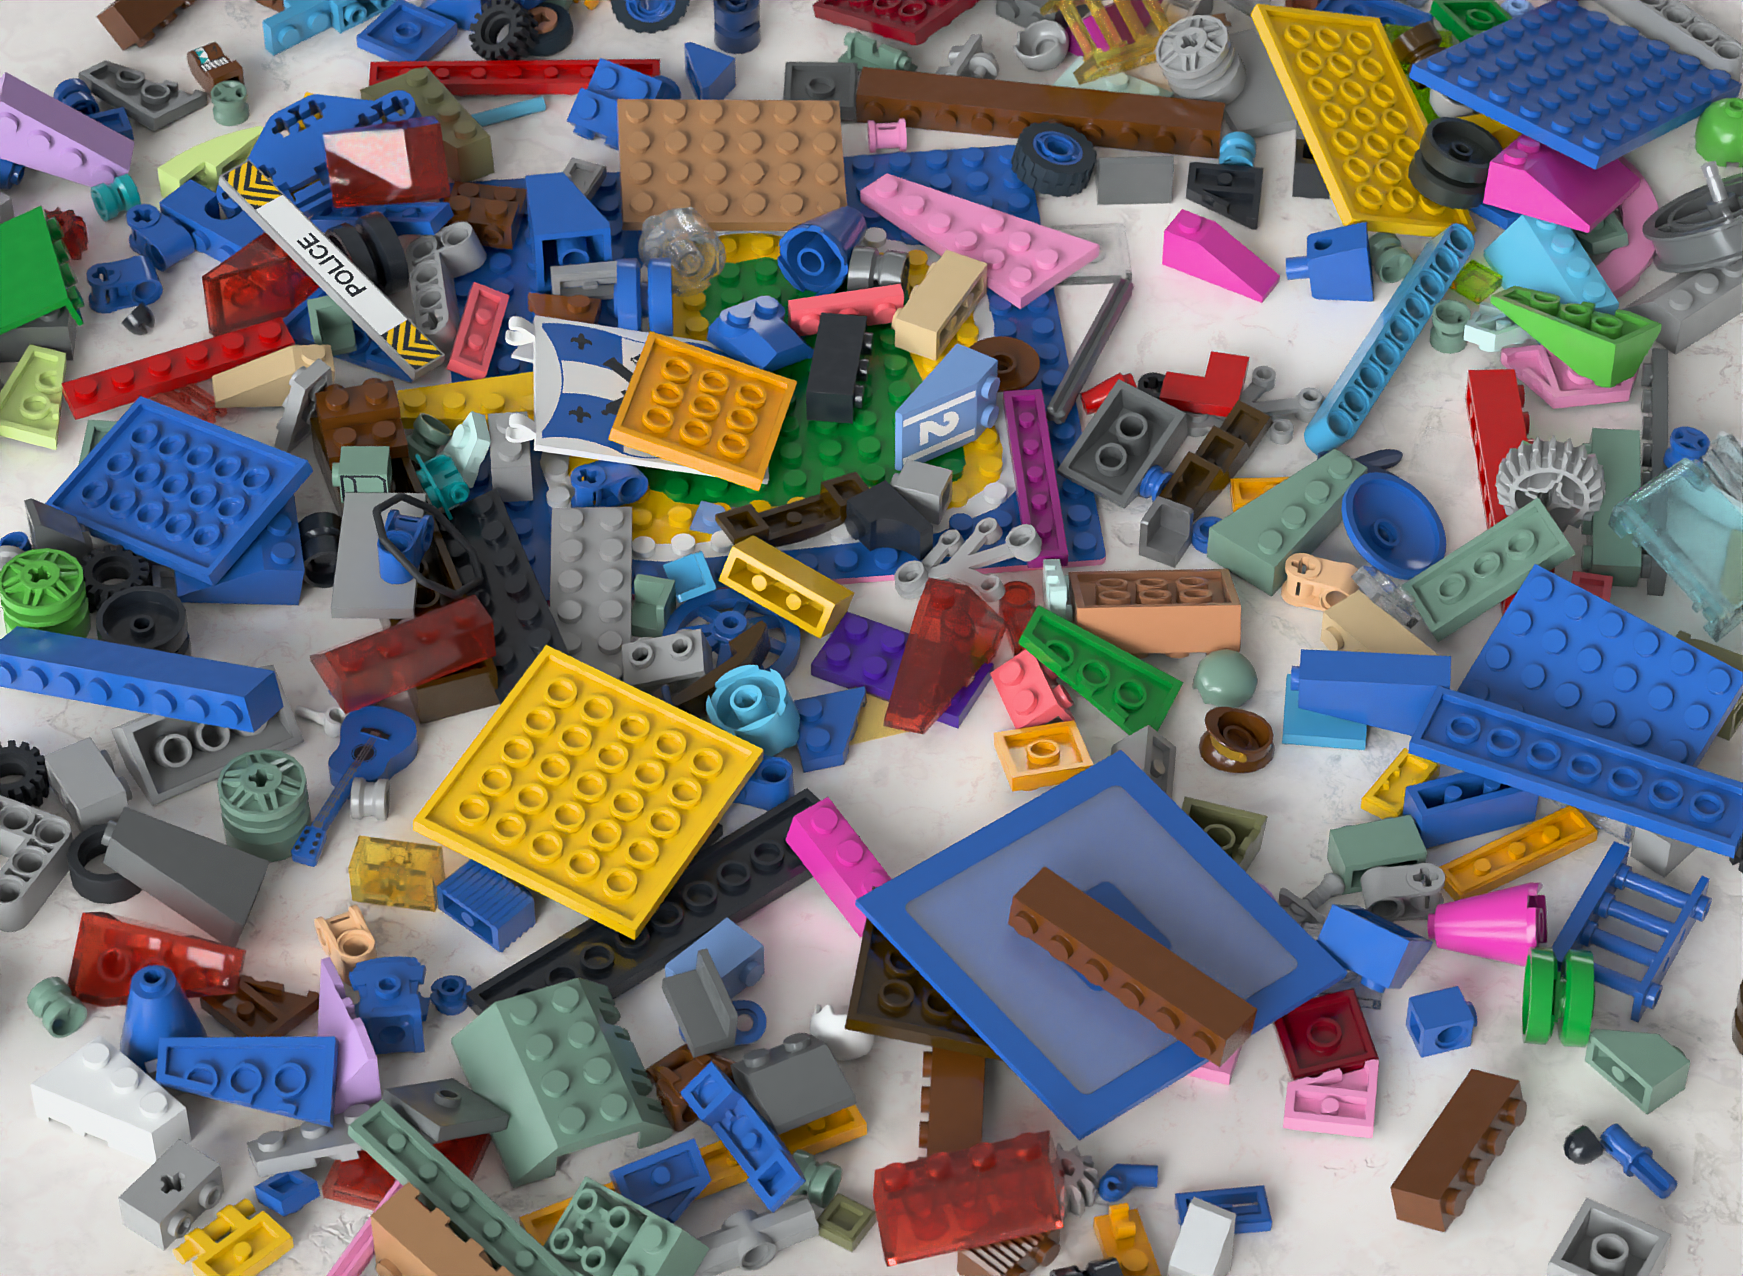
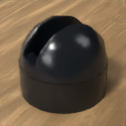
[121,302,155,336]
[1563,1125,1603,1165]

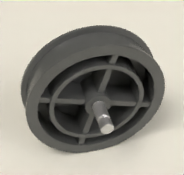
[1642,161,1743,273]

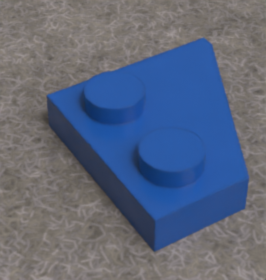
[794,687,867,773]
[609,1138,712,1224]

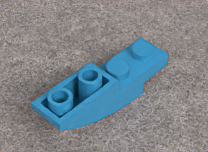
[262,0,397,56]

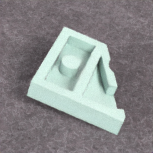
[1464,302,1533,352]
[1042,559,1073,623]

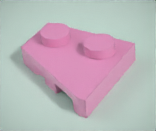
[1283,1059,1379,1138]

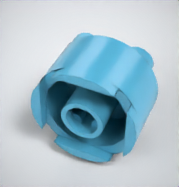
[706,665,800,757]

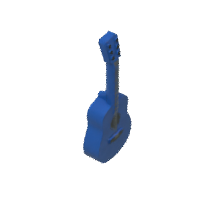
[291,706,418,867]

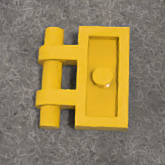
[173,1198,294,1276]

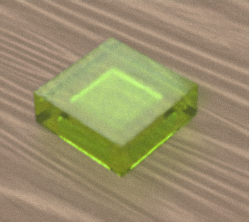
[1449,259,1503,305]

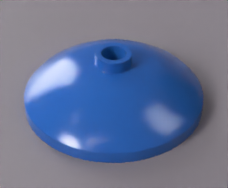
[1342,472,1446,580]

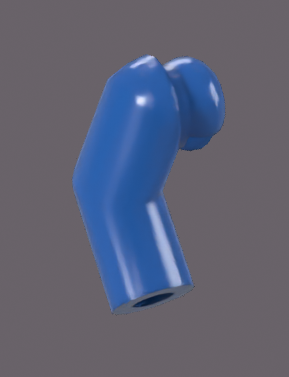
[1097,1164,1158,1202]

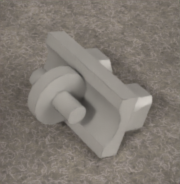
[935,34,1000,80]

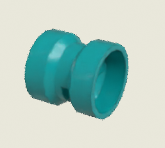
[91,173,141,221]

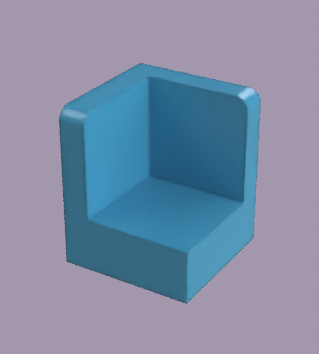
[663,551,717,603]

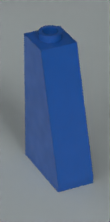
[1291,649,1451,736]

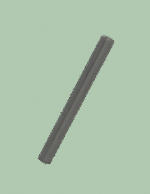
[1046,278,1134,424]

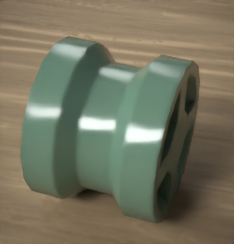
[211,80,250,126]

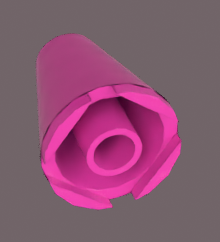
[1427,882,1547,967]

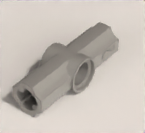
[694,1197,819,1276]

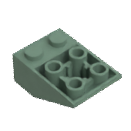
[543,1176,710,1276]

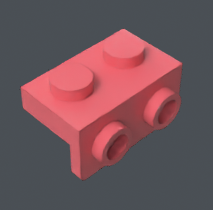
[990,649,1076,729]

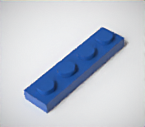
[309,201,454,236]

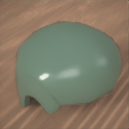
[1192,649,1258,708]

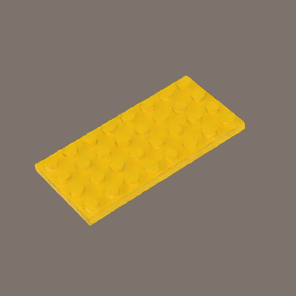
[1251,4,1477,237]

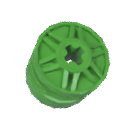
[0,548,91,638]

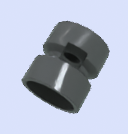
[848,245,910,296]

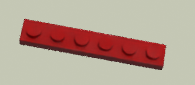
[61,317,295,420]

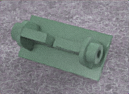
[838,31,918,72]

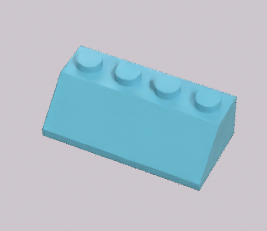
[1483,214,1619,345]

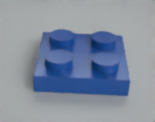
[356,0,458,61]

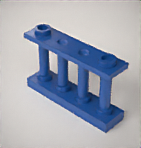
[1551,841,1712,1023]

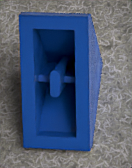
[684,42,736,100]

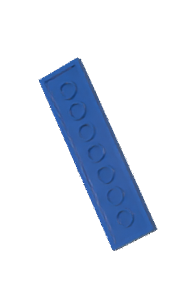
[1408,686,1743,858]

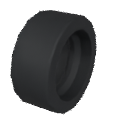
[67,823,142,904]

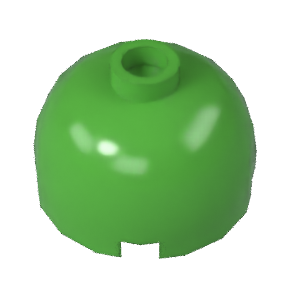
[1694,98,1743,168]

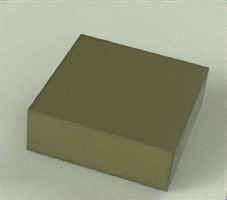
[817,1193,876,1252]

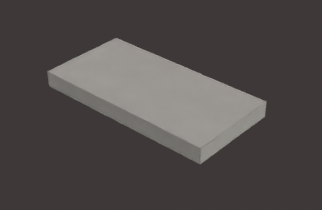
[1224,29,1297,138]
[331,492,427,619]

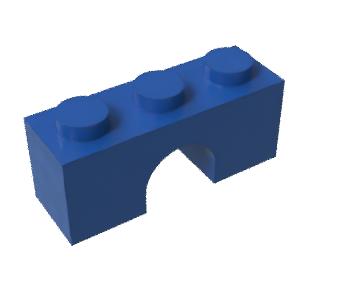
[159,179,276,276]

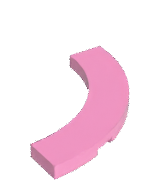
[1596,156,1659,299]

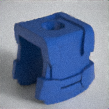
[348,956,430,1055]

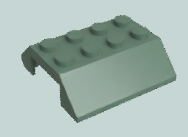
[451,978,673,1188]

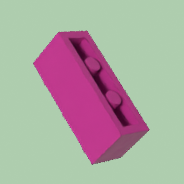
[786,797,891,938]

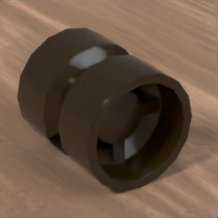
[1391,21,1446,90]

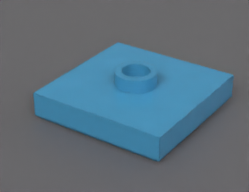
[1282,674,1367,750]

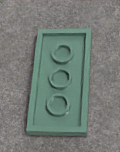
[1402,497,1576,642]

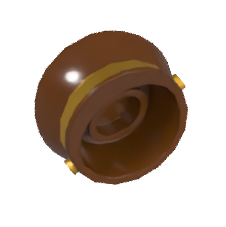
[1198,707,1275,773]

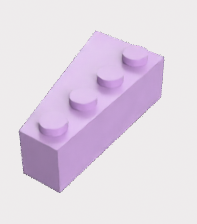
[0,72,135,187]

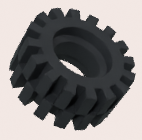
[469,0,539,61]
[81,545,151,614]
[0,740,50,808]

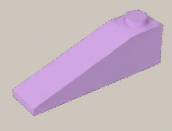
[317,957,382,1115]

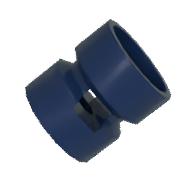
[713,0,760,54]

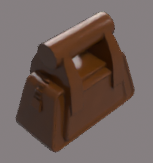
[645,1044,736,1132]

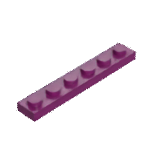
[1003,389,1068,568]

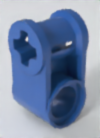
[126,204,195,271]
[86,255,163,314]
[570,460,649,508]
[377,509,434,584]
[733,755,795,811]

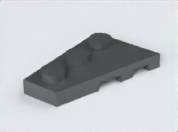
[78,60,207,131]

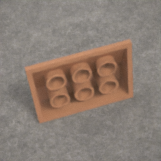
[1068,569,1241,659]

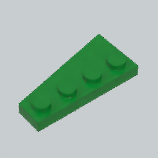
[1018,605,1184,736]

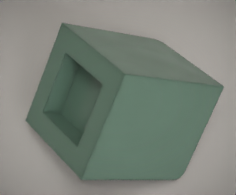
[307,295,357,356]
[632,574,676,638]

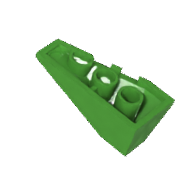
[1490,285,1662,388]

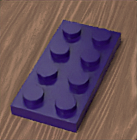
[811,611,994,728]

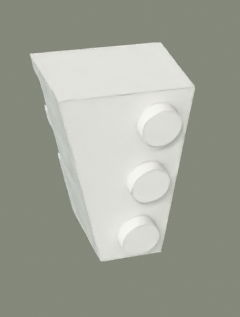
[30,1034,191,1165]

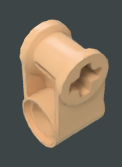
[1281,553,1362,611]
[314,904,377,986]

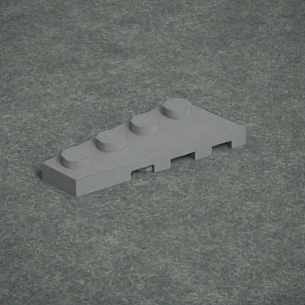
[247,1101,442,1178]

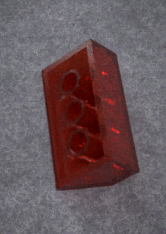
[310,595,496,714]
[873,1130,1065,1267]

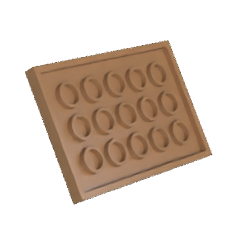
[617,99,847,231]

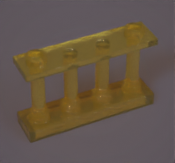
[1039,0,1172,85]

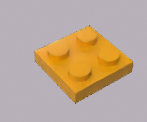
[994,720,1094,792]

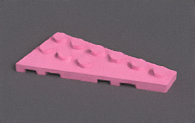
[860,174,1100,309]

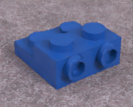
[566,58,668,151]

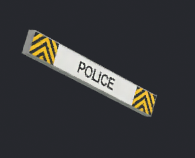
[218,160,445,381]

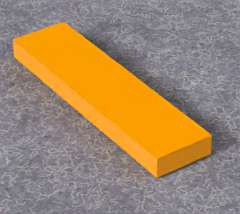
[1440,805,1598,901]

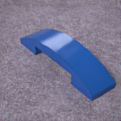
[680,1061,806,1213]

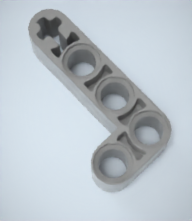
[406,222,487,360]

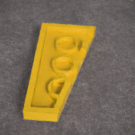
[397,372,534,431]

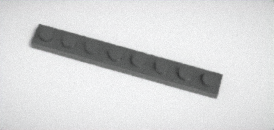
[1640,348,1668,596]

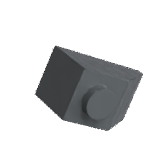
[24,498,94,565]

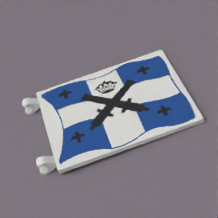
[505,315,769,484]

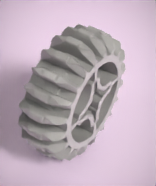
[1495,435,1606,533]

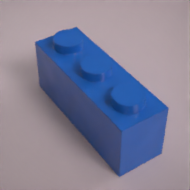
[1402,772,1539,849]

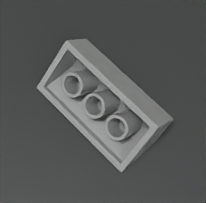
[1621,258,1743,355]
[111,665,304,805]

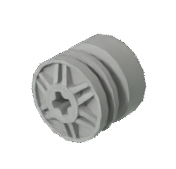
[1155,15,1247,106]

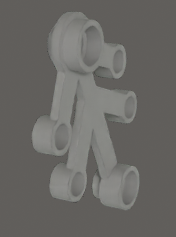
[1180,366,1325,445]
[894,517,1042,615]

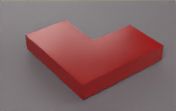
[1159,351,1249,417]

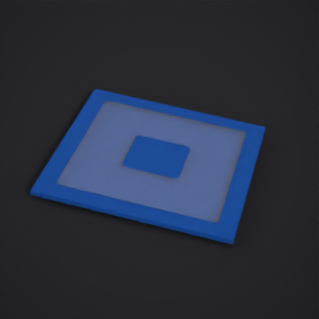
[855,750,1347,1141]

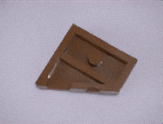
[200,972,319,1037]

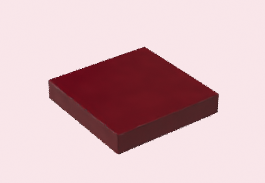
[1272,988,1379,1081]

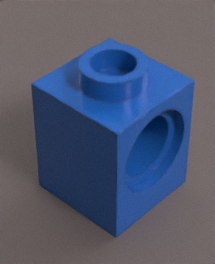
[1405,986,1477,1058]

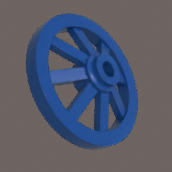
[662,588,801,680]

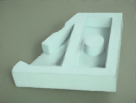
[435,411,491,513]

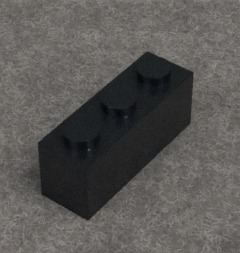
[806,313,874,424]

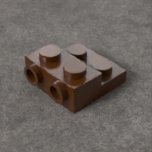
[442,181,527,249]
[315,378,409,469]

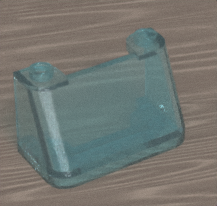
[1608,458,1743,643]

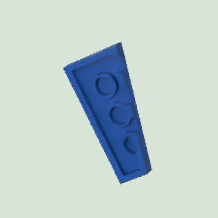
[156,1036,339,1128]

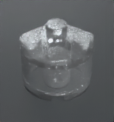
[638,207,726,297]

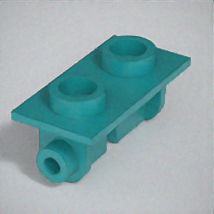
[415,454,470,520]

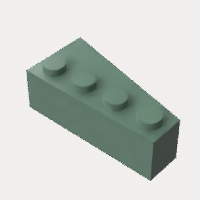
[1207,449,1368,596]

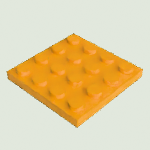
[608,331,797,491]

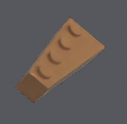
[370,1182,514,1276]

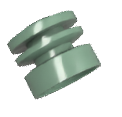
[217,749,312,863]

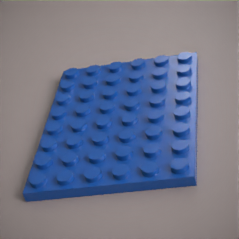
[1409,0,1742,170]

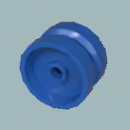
[614,257,673,336]

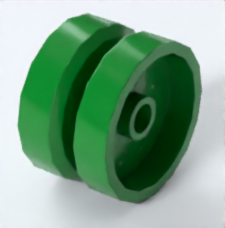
[1522,947,1595,1048]

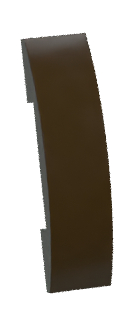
[715,472,869,547]
[650,620,771,719]

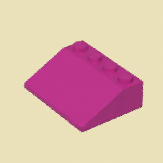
[1483,134,1641,233]

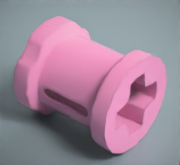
[868,118,907,153]

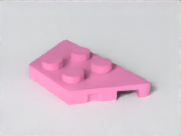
[1500,345,1640,409]

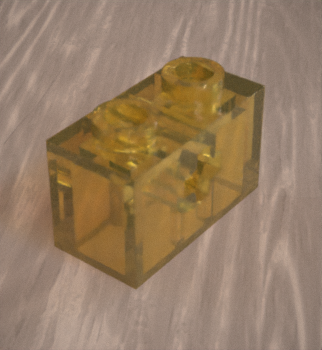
[348,835,445,912]

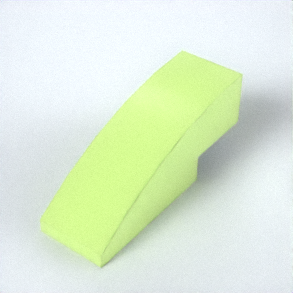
[157,126,264,198]

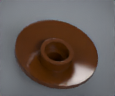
[969,336,1040,393]

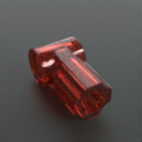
[998,581,1036,657]

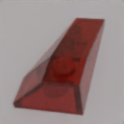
[884,577,1007,735]
[67,911,247,1007]

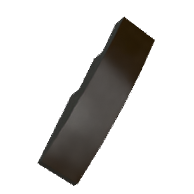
[1159,400,1274,522]

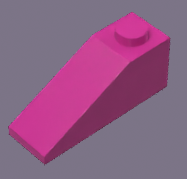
[1162,209,1280,303]

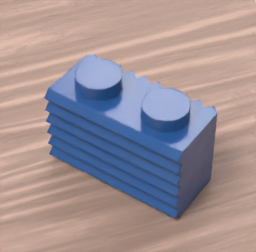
[436,859,536,952]

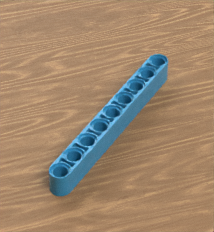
[1304,223,1475,455]

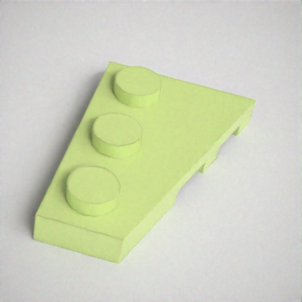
[0,344,67,450]

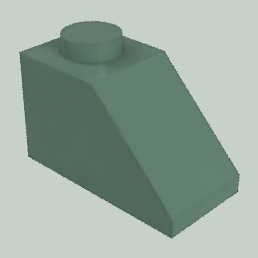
[1585,1029,1690,1115]

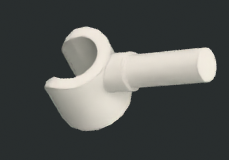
[295,705,349,738]

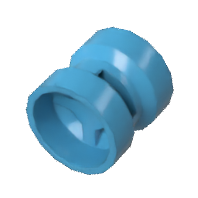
[1218,132,1257,167]

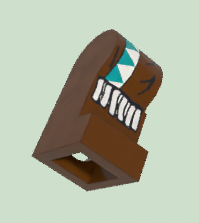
[187,42,245,99]

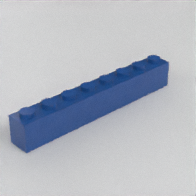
[0,626,284,733]

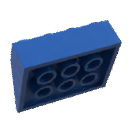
[174,494,305,605]

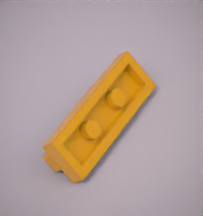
[1093,1202,1161,1276]

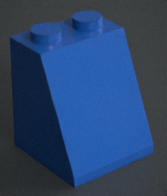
[525,172,613,292]

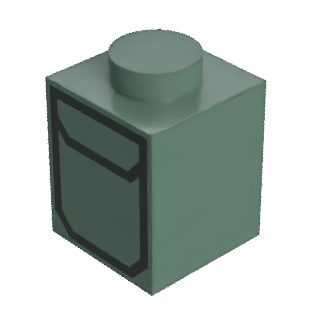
[332,446,392,503]

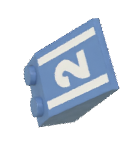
[895,343,1000,472]

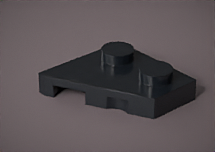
[1186,162,1264,230]

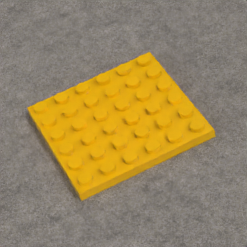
[413,645,764,940]

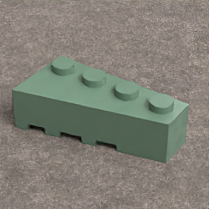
[1581,428,1642,587]

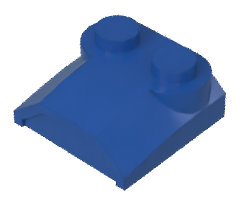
[707,296,814,372]

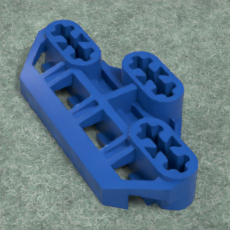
[216,90,425,219]

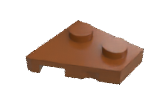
[528,293,601,325]

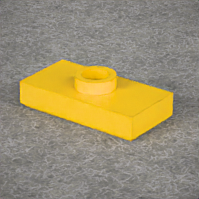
[1360,748,1441,819]

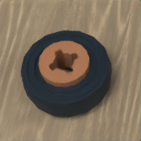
[508,2,574,57]

